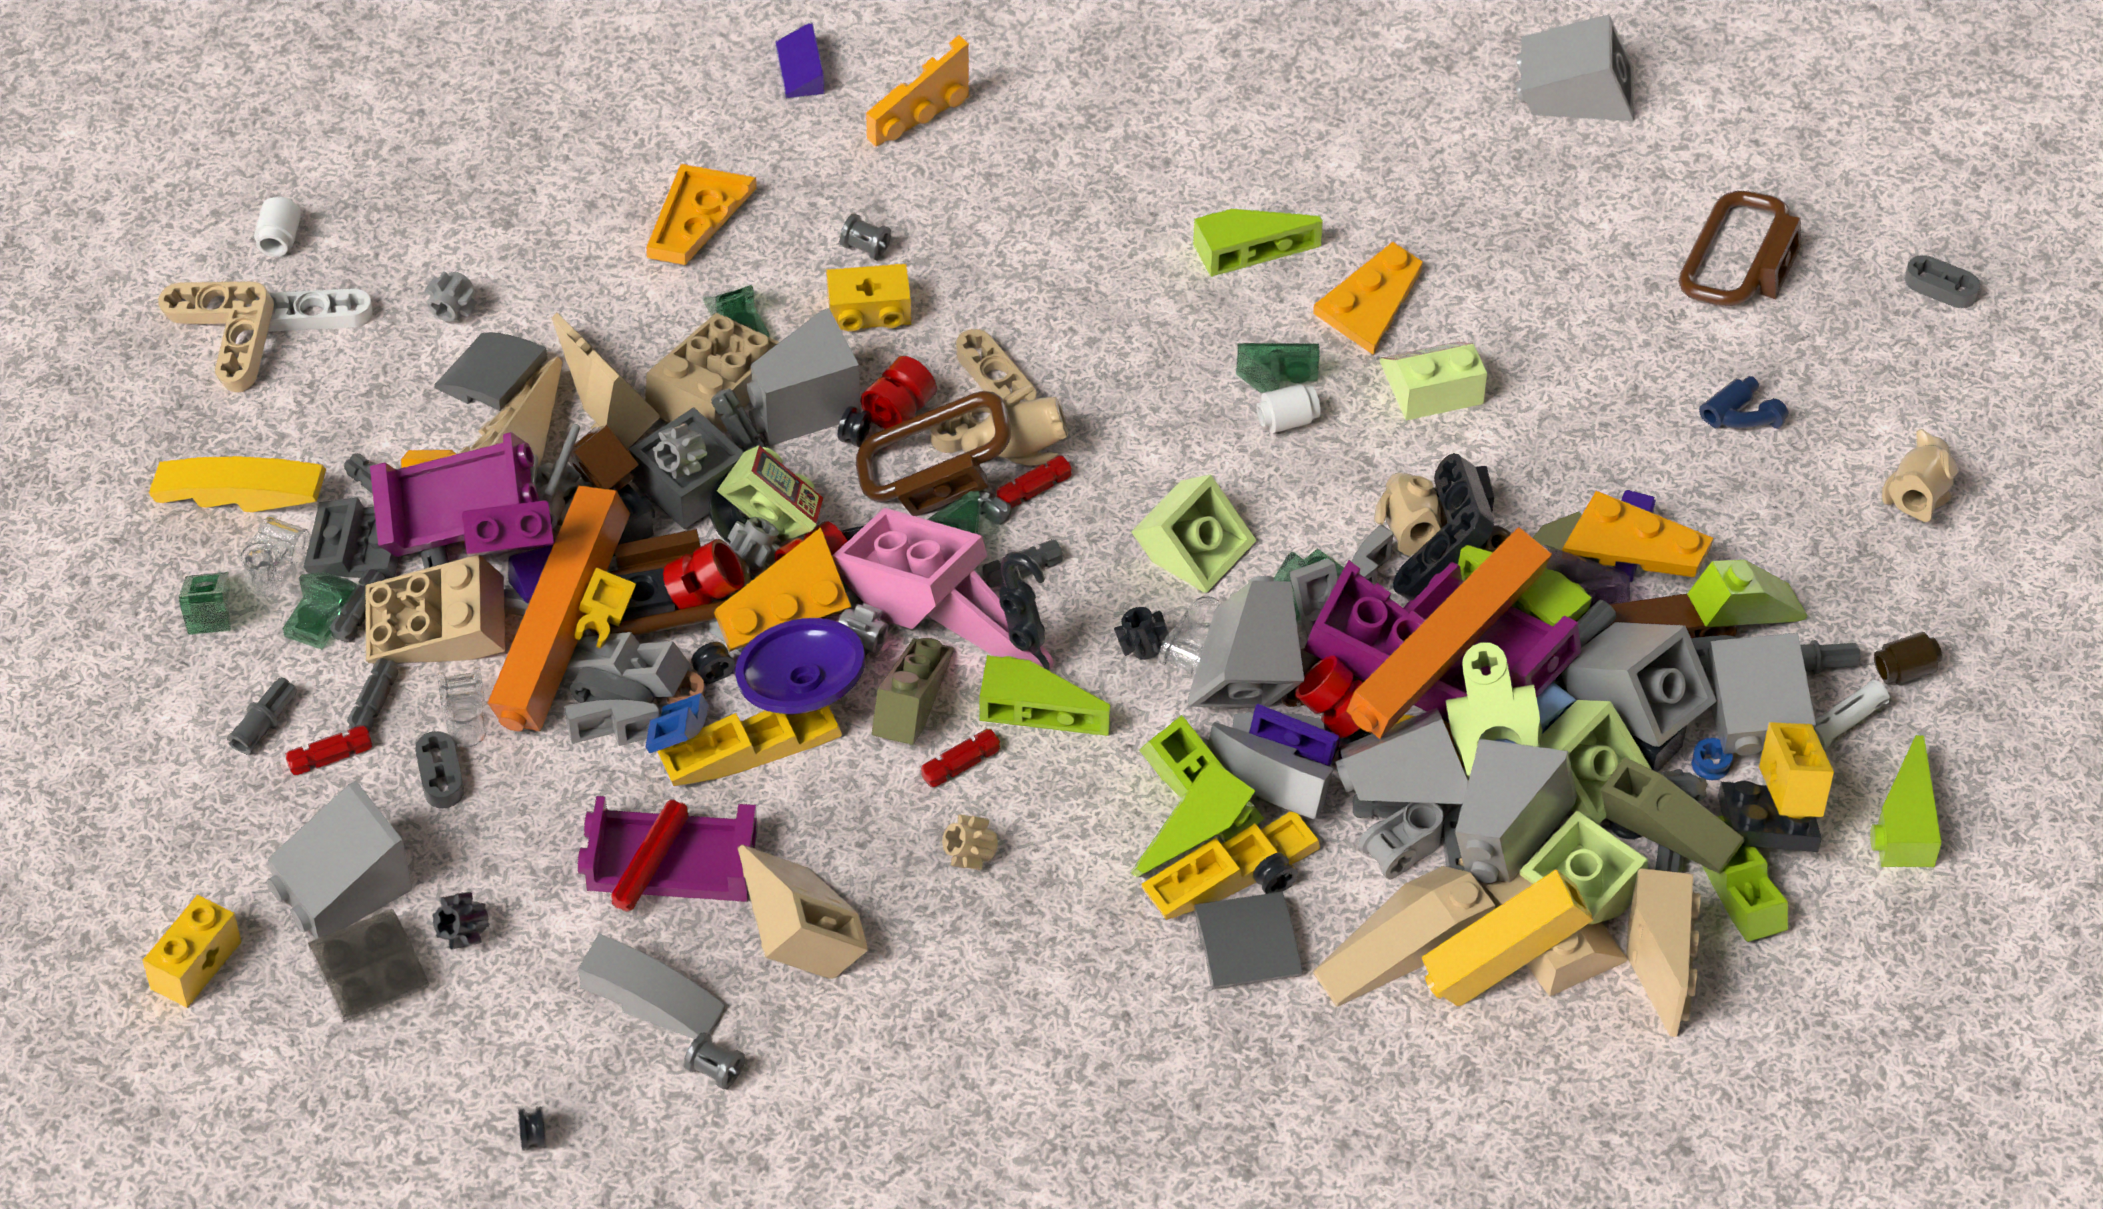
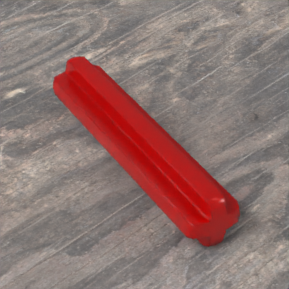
[611,799,689,912]

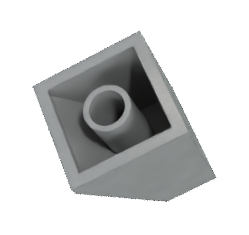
[1516,14,1634,121]
[747,308,861,446]
[1188,576,1304,708]
[1561,622,1717,746]
[1705,633,1816,756]
[1335,708,1468,804]
[1455,739,1577,883]
[267,781,412,943]

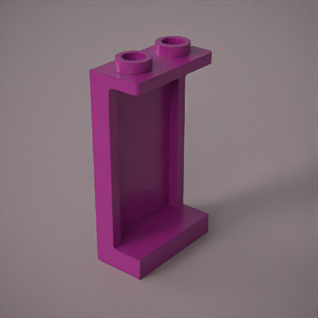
[370,432,539,557]
[462,500,554,557]
[1404,562,1581,699]
[578,796,758,902]

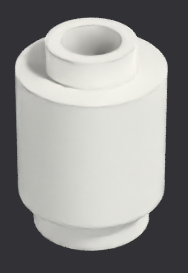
[254,197,301,257]
[1256,384,1320,433]

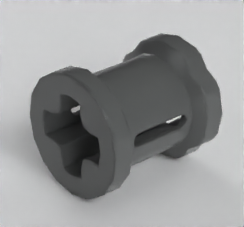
[839,213,891,261]
[684,1032,745,1090]

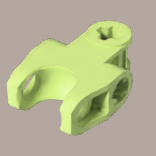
[1446,643,1542,781]

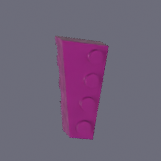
[1304,560,1488,723]

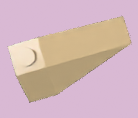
[551,312,660,450]
[458,356,563,465]
[1458,858,1627,997]
[1313,866,1495,1007]

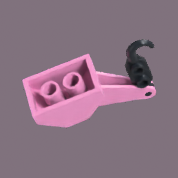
[832,507,1053,670]

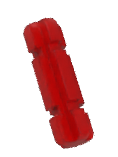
[996,455,1072,509]
[285,725,372,776]
[921,729,1000,788]

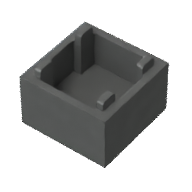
[628,407,744,529]

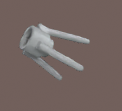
[530,424,592,528]

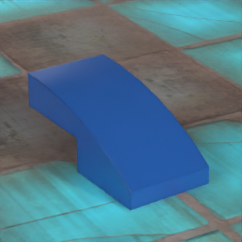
[645,693,709,754]

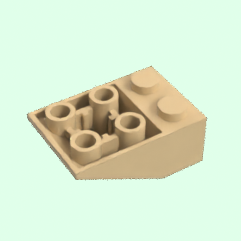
[645,313,779,434]
[366,554,505,663]
[738,845,868,979]
[1626,868,1700,1037]

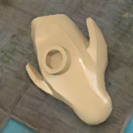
[961,385,1068,466]
[1882,429,1959,522]
[1374,473,1448,557]

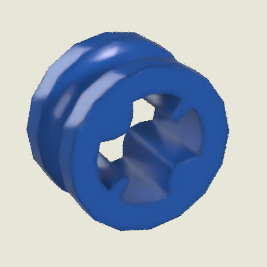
[1691,738,1733,781]

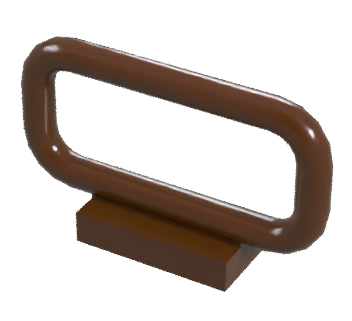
[1678,190,1801,306]
[856,391,1011,516]
[590,529,752,636]

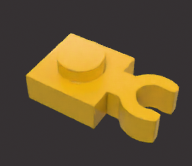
[575,568,636,649]

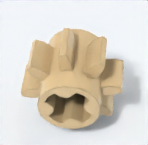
[942,814,998,870]

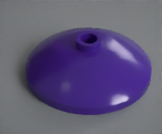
[735,618,866,714]

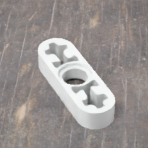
[256,289,373,331]

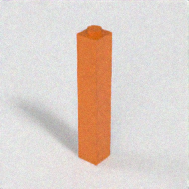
[487,486,630,731]
[1346,527,1552,739]

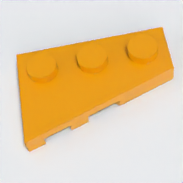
[866,34,969,147]
[646,164,757,265]
[1313,242,1423,355]
[1561,491,1713,577]
[714,528,851,652]

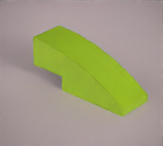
[1702,815,1788,942]

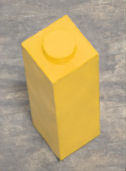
[1421,869,1594,1007]

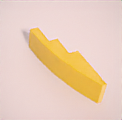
[149,456,327,512]
[657,706,842,786]
[1141,811,1320,920]

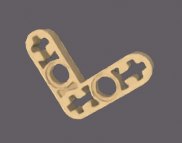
[158,281,274,392]
[930,329,1036,453]

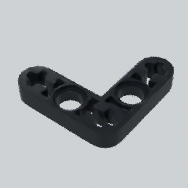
[1393,453,1494,601]

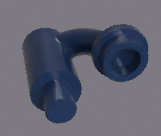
[1699,376,1788,429]

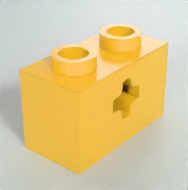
[826,263,911,331]
[1759,722,1834,819]
[142,894,242,1008]

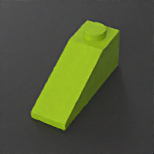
[1193,209,1323,277]
[1458,545,1592,626]
[1687,559,1808,627]
[979,655,1110,736]
[1139,715,1265,841]
[1870,735,1942,867]
[1130,760,1255,877]

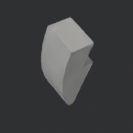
[563,632,691,697]
[1207,722,1334,820]
[578,934,725,1039]

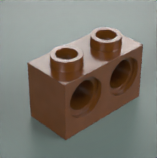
[568,425,639,491]

